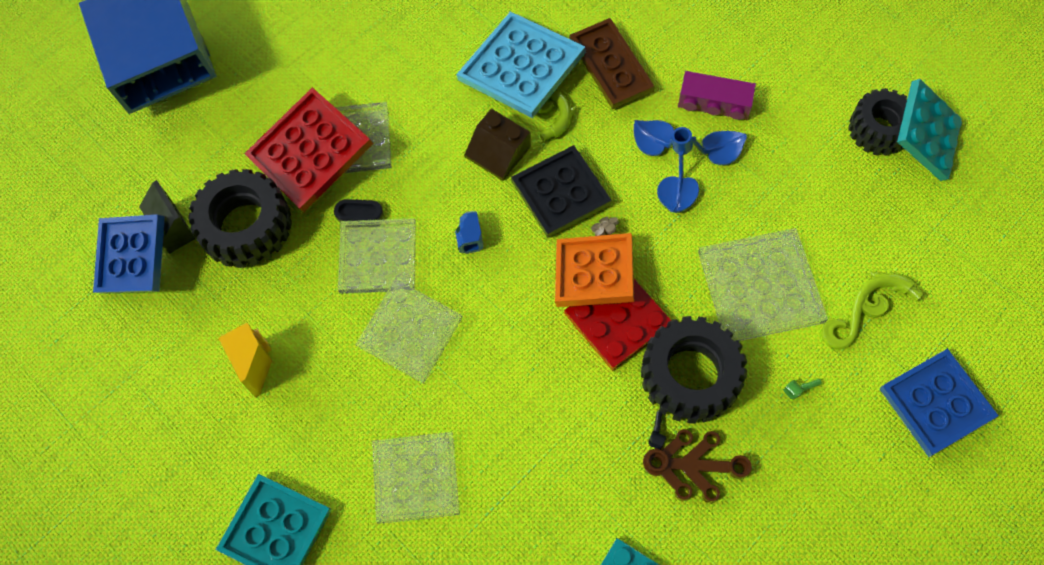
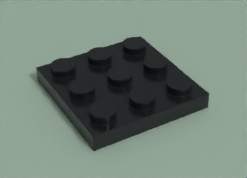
[511,145,612,238]

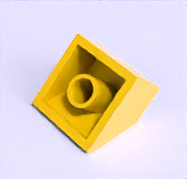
[218,322,272,397]

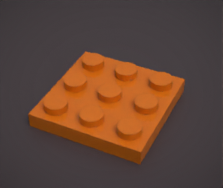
[555,233,634,307]

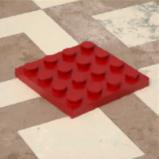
[244,87,374,212]

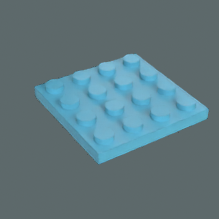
[456,11,586,118]

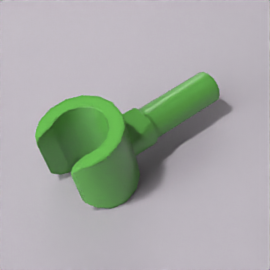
[783,379,822,400]

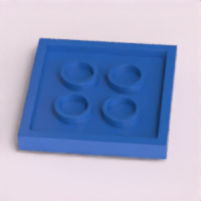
[93,214,165,294]
[879,348,999,457]

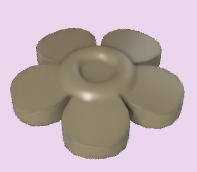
[591,217,619,236]

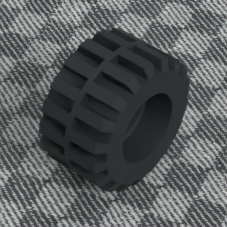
[848,88,907,155]

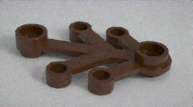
[643,429,752,503]

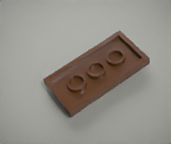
[569,18,655,110]

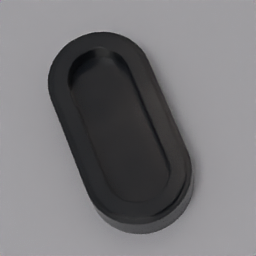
[334,199,384,226]

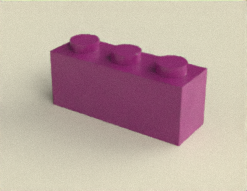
[678,71,756,120]

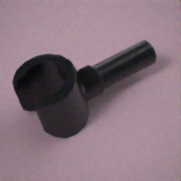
[648,411,667,450]

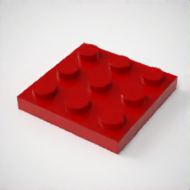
[564,279,671,371]

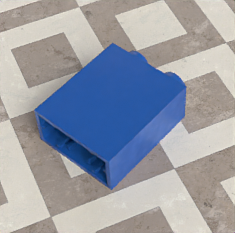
[79,0,217,114]

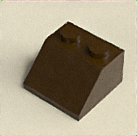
[464,108,531,181]

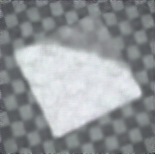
[698,228,828,341]

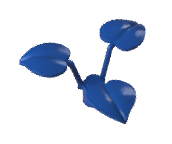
[634,120,747,213]

